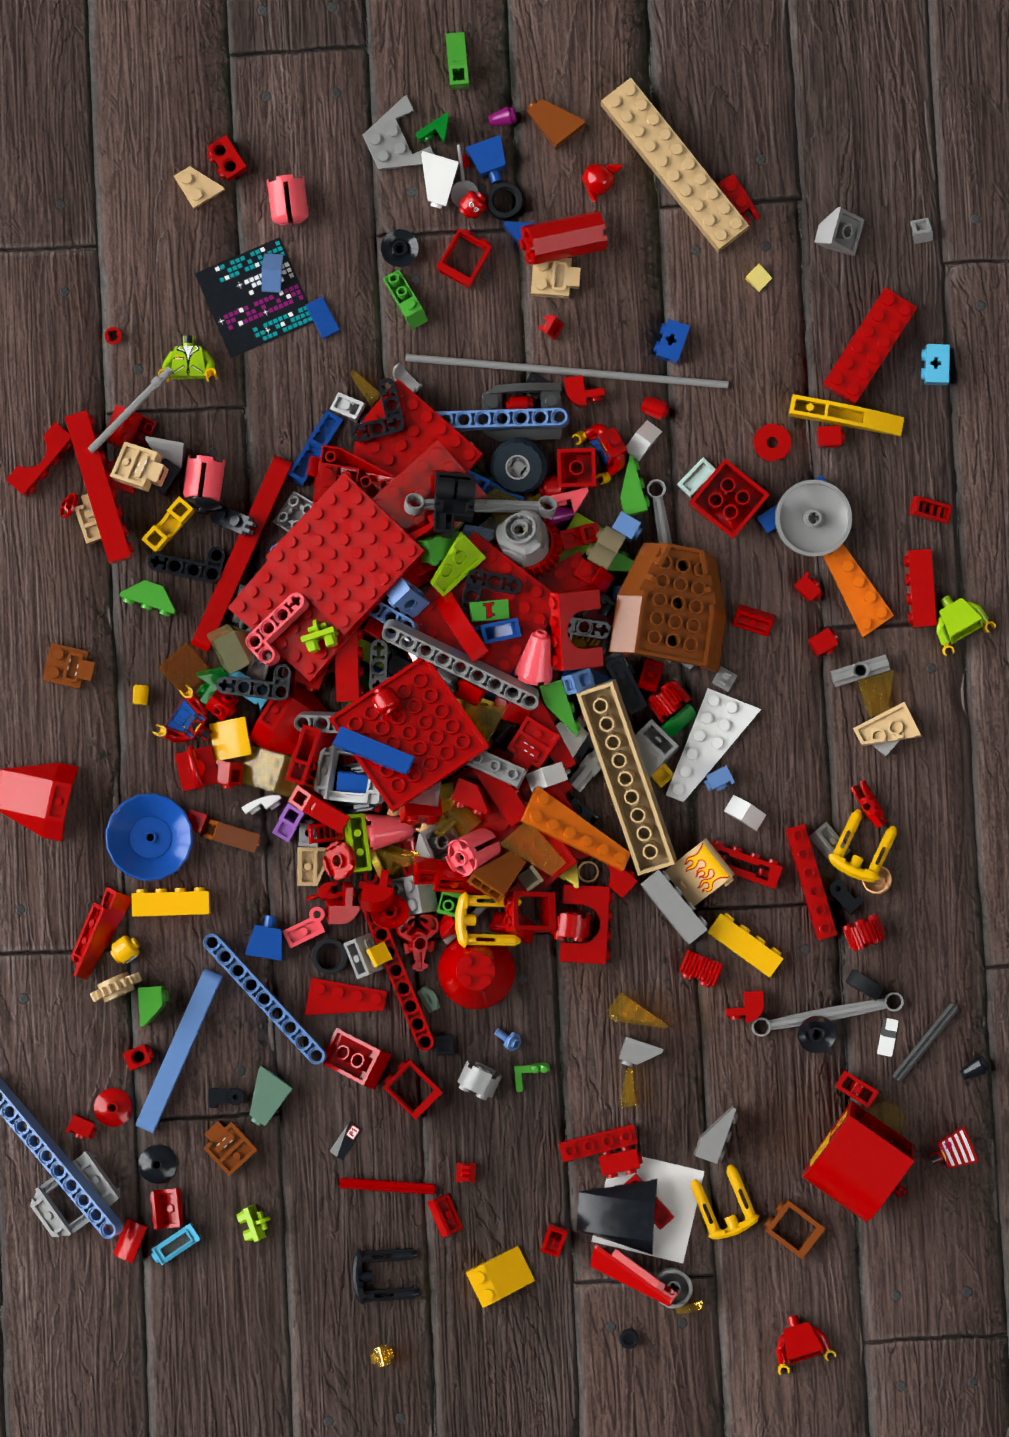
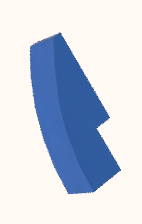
[461,617,522,649]

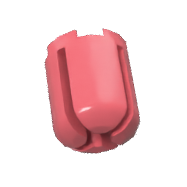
[267,174,309,226]
[183,455,226,501]
[446,828,501,877]

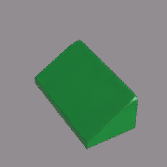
[660,704,697,738]

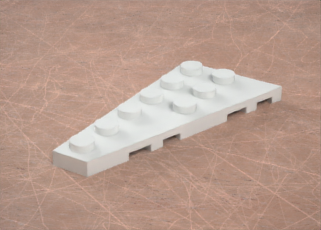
[666,688,761,802]

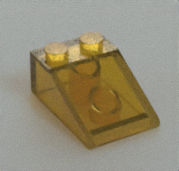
[606,992,668,1029]

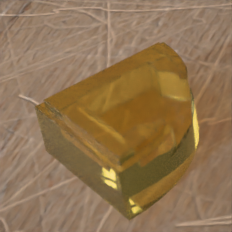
[676,1301,703,1314]

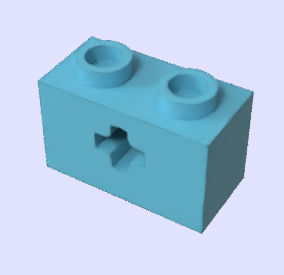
[921,344,950,385]

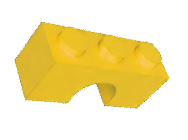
[141,496,195,553]

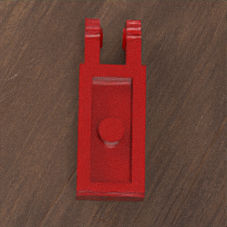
[717,174,761,226]

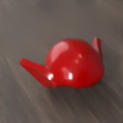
[582,163,622,203]

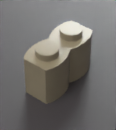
[586,525,626,570]

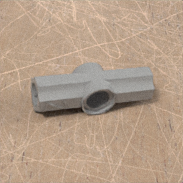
[830,654,890,687]
[568,749,602,792]

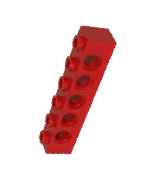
[785,824,837,941]

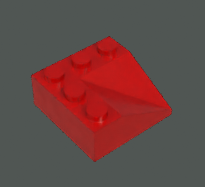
[688,458,770,539]

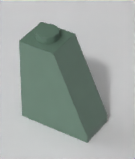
[249,1065,293,1127]

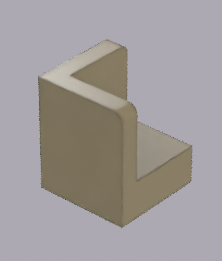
[517,865,544,891]

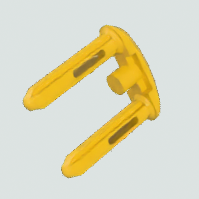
[828,809,897,882]
[455,892,522,948]
[691,1164,760,1239]

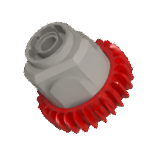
[492,509,563,580]

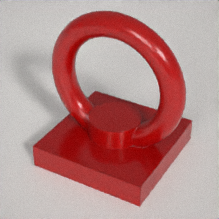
[174,745,218,792]

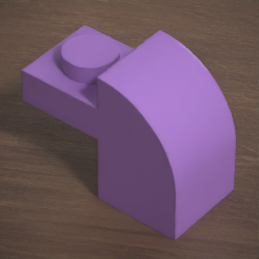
[272,802,306,842]

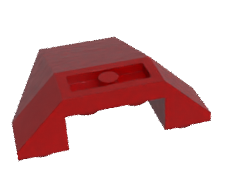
[312,445,395,506]
[249,683,337,762]
[0,763,79,842]

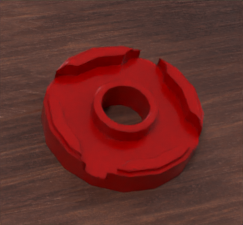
[753,424,791,462]
[323,841,356,880]

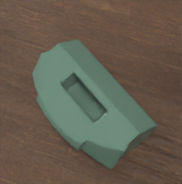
[416,985,440,1013]

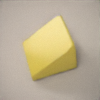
[745,264,772,292]

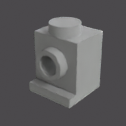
[298,820,320,847]

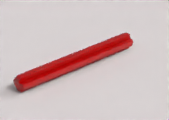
[340,1178,435,1195]

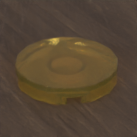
[868,1102,904,1133]

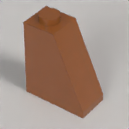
[527,99,585,150]
[201,819,260,853]
[467,851,526,903]

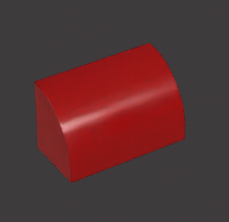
[113,1217,149,1263]

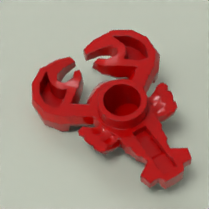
[396,913,439,971]

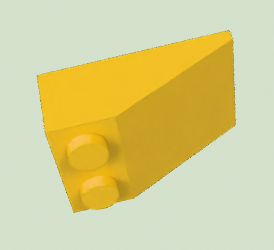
[466,1246,535,1308]

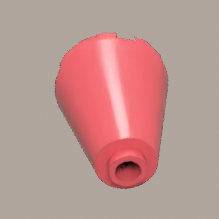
[514,629,553,686]
[365,813,416,852]

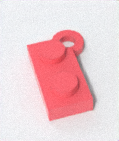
[282,907,325,948]

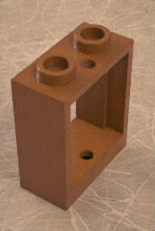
[764,1199,826,1259]

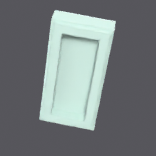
[677,457,716,498]

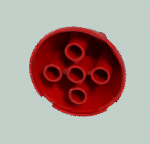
[438,932,515,1009]

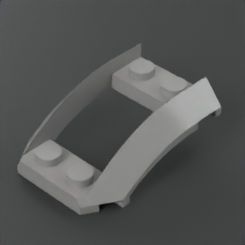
[314,742,384,804]
[30,1151,121,1237]

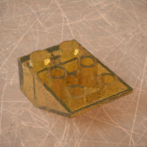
[242,746,298,797]

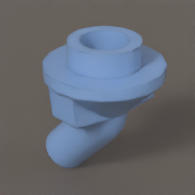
[494,1028,521,1051]

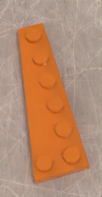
[823,544,894,638]
[521,786,631,871]

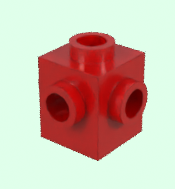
[205,690,239,722]

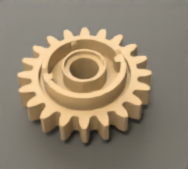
[90,972,143,1003]

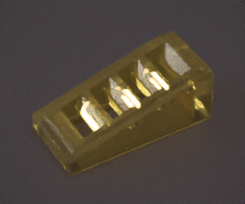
[350,370,381,407]
[620,1067,636,1108]

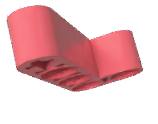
[246,592,309,666]

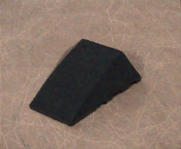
[577,1178,658,1255]

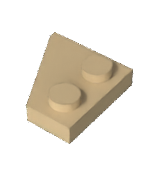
[174,166,225,209]
[297,847,327,886]

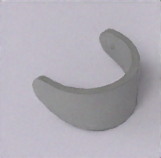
[393,363,423,393]

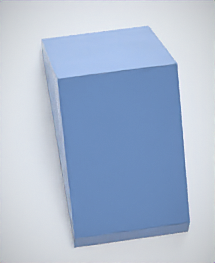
[262,254,283,293]

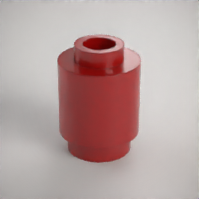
[506,396,533,415]
[640,396,670,420]

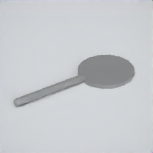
[451,144,478,208]

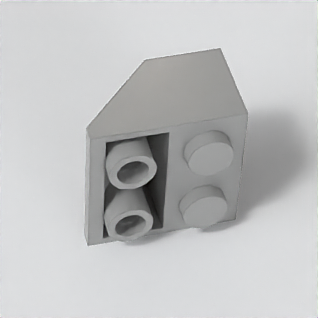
[392,875,438,915]

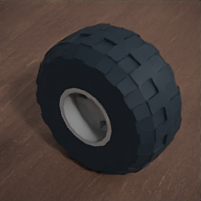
[490,437,548,495]

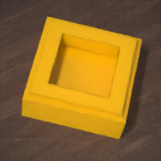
[651,763,674,788]
[366,942,393,967]

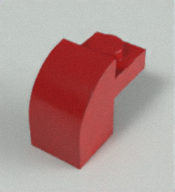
[564,375,605,408]
[360,869,394,912]
[325,882,360,924]
[489,911,535,944]
[725,991,764,1023]

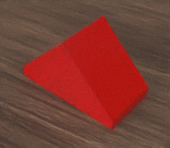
[540,1223,568,1257]

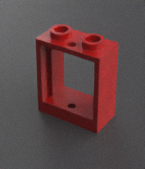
[436,228,492,289]
[504,891,556,933]
[383,1059,443,1120]

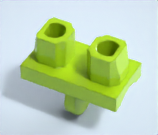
[300,619,339,653]
[236,1204,271,1242]

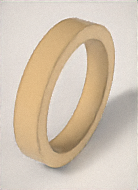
[578,861,599,883]

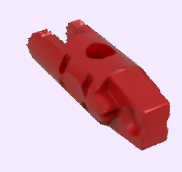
[850,780,887,828]

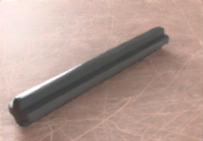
[893,1003,959,1082]

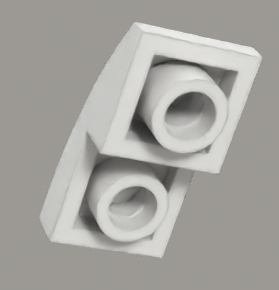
[242,795,283,815]

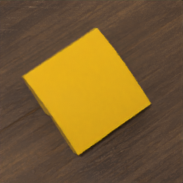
[209,717,252,761]

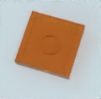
[158,642,210,693]

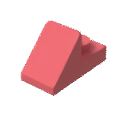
[551,487,589,516]

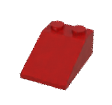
[321,1028,391,1090]

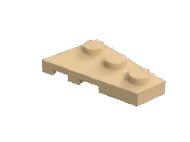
[853,702,922,746]

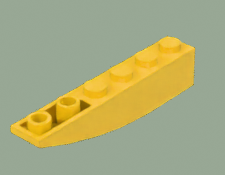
[788,394,904,437]

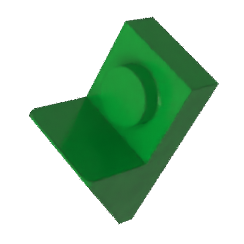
[415,112,449,145]
[196,667,228,704]

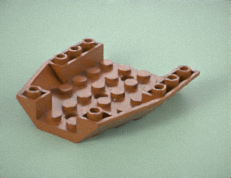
[609,543,726,673]

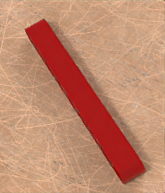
[358,892,434,1051]

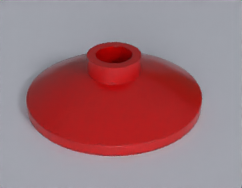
[370,894,409,929]
[94,1088,133,1127]

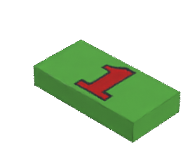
[469,599,510,622]

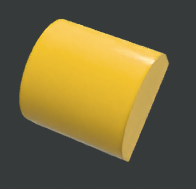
[132,685,149,705]

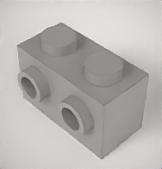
[343,933,385,979]

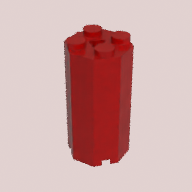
[519,211,607,265]

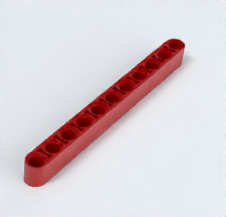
[191,455,293,653]

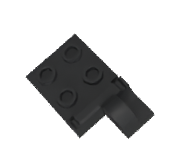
[433,471,476,539]

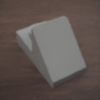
[330,392,366,423]

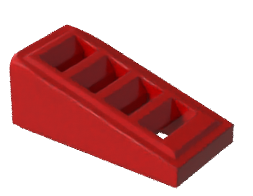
[909,496,953,524]
[307,823,346,844]

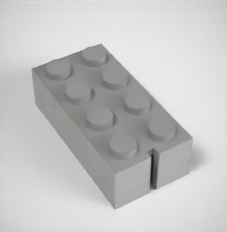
[640,869,708,944]

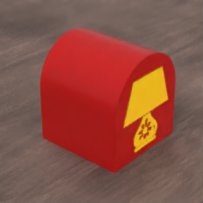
[801,1100,915,1222]

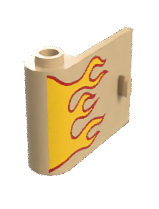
[665,838,735,906]

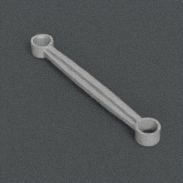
[646,479,681,609]
[404,493,557,518]
[751,992,904,1037]

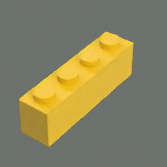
[131,887,211,917]
[707,913,783,978]

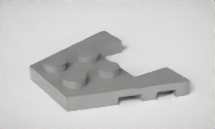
[362,95,434,170]

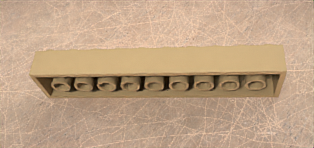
[601,78,749,253]
[576,679,677,876]

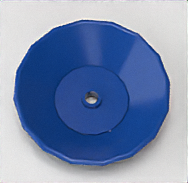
[105,793,193,881]

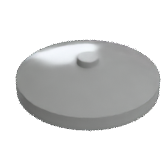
[775,480,852,557]

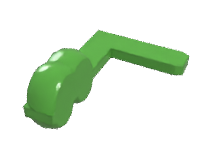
[514,1062,550,1092]

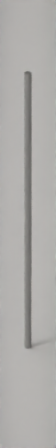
[405,354,729,389]

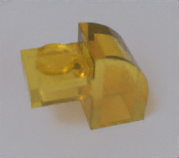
[434,806,481,838]

